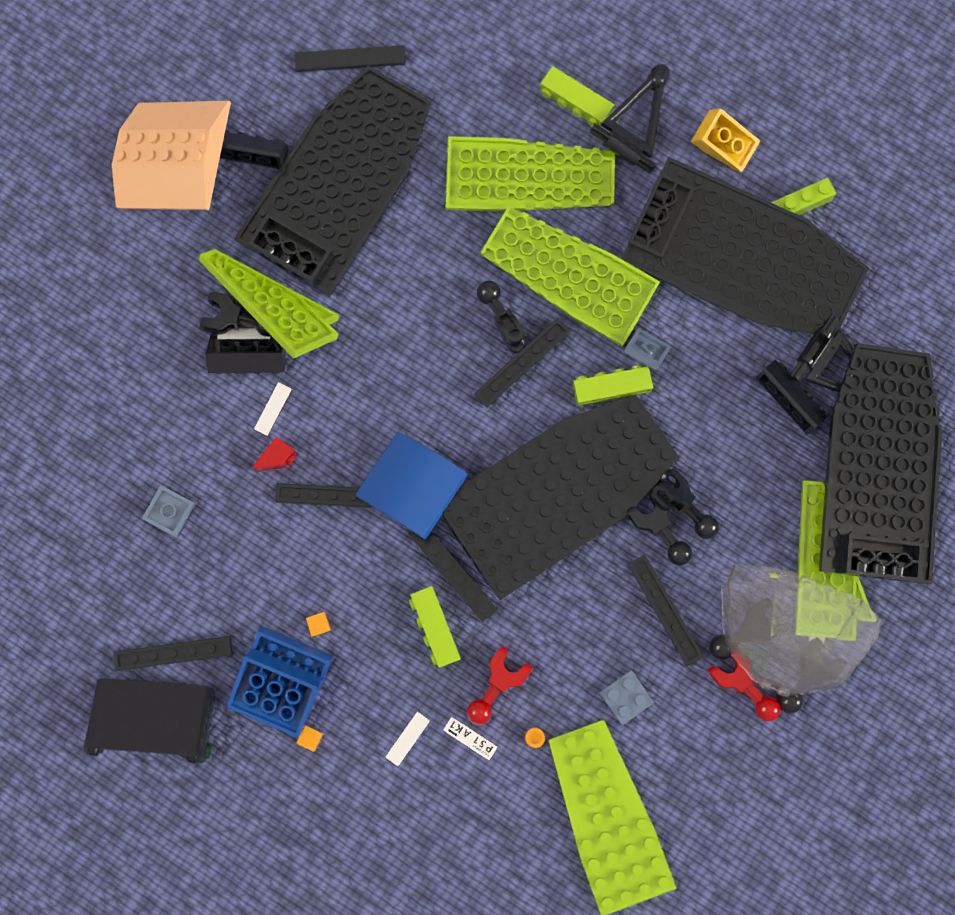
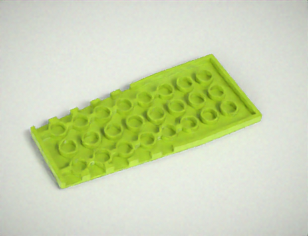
[446,136,615,212]
[481,206,660,347]
[549,720,677,915]

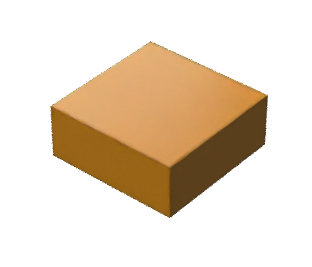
[306,612,331,637]
[296,725,323,752]

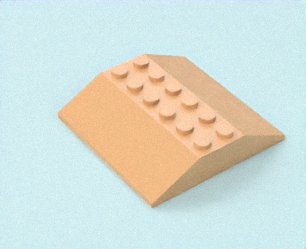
[112,101,231,210]

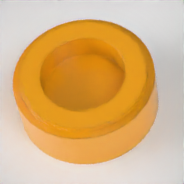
[525,728,545,748]

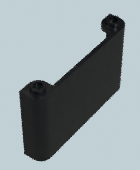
[83,678,216,763]

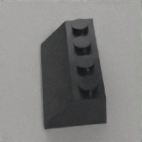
[219,130,289,169]
[205,334,286,374]
[755,360,827,434]

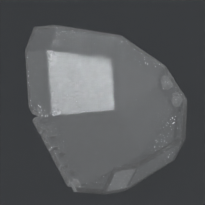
[721,564,882,697]

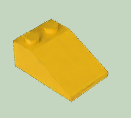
[691,108,760,172]

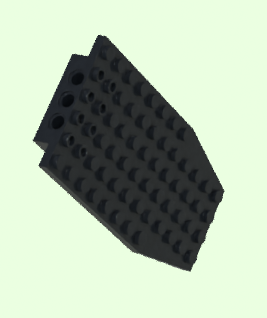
[234,65,431,297]
[621,157,869,337]
[818,343,942,585]
[442,395,679,601]

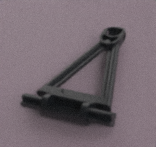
[589,64,670,173]
[789,315,853,393]

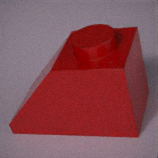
[253,437,296,472]

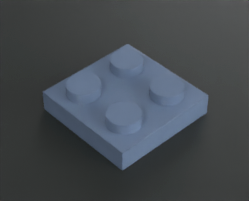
[624,328,671,370]
[142,485,195,537]
[599,670,654,725]

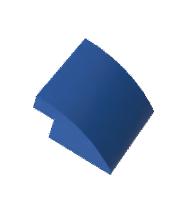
[355,432,468,539]
[226,626,334,738]

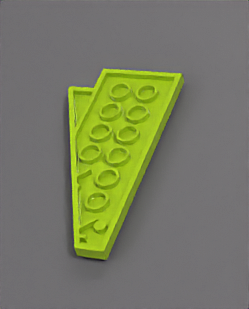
[199,249,339,359]
[794,481,874,640]

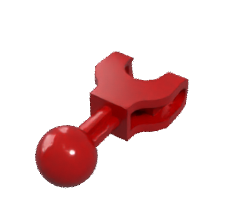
[467,646,532,725]
[708,646,781,722]

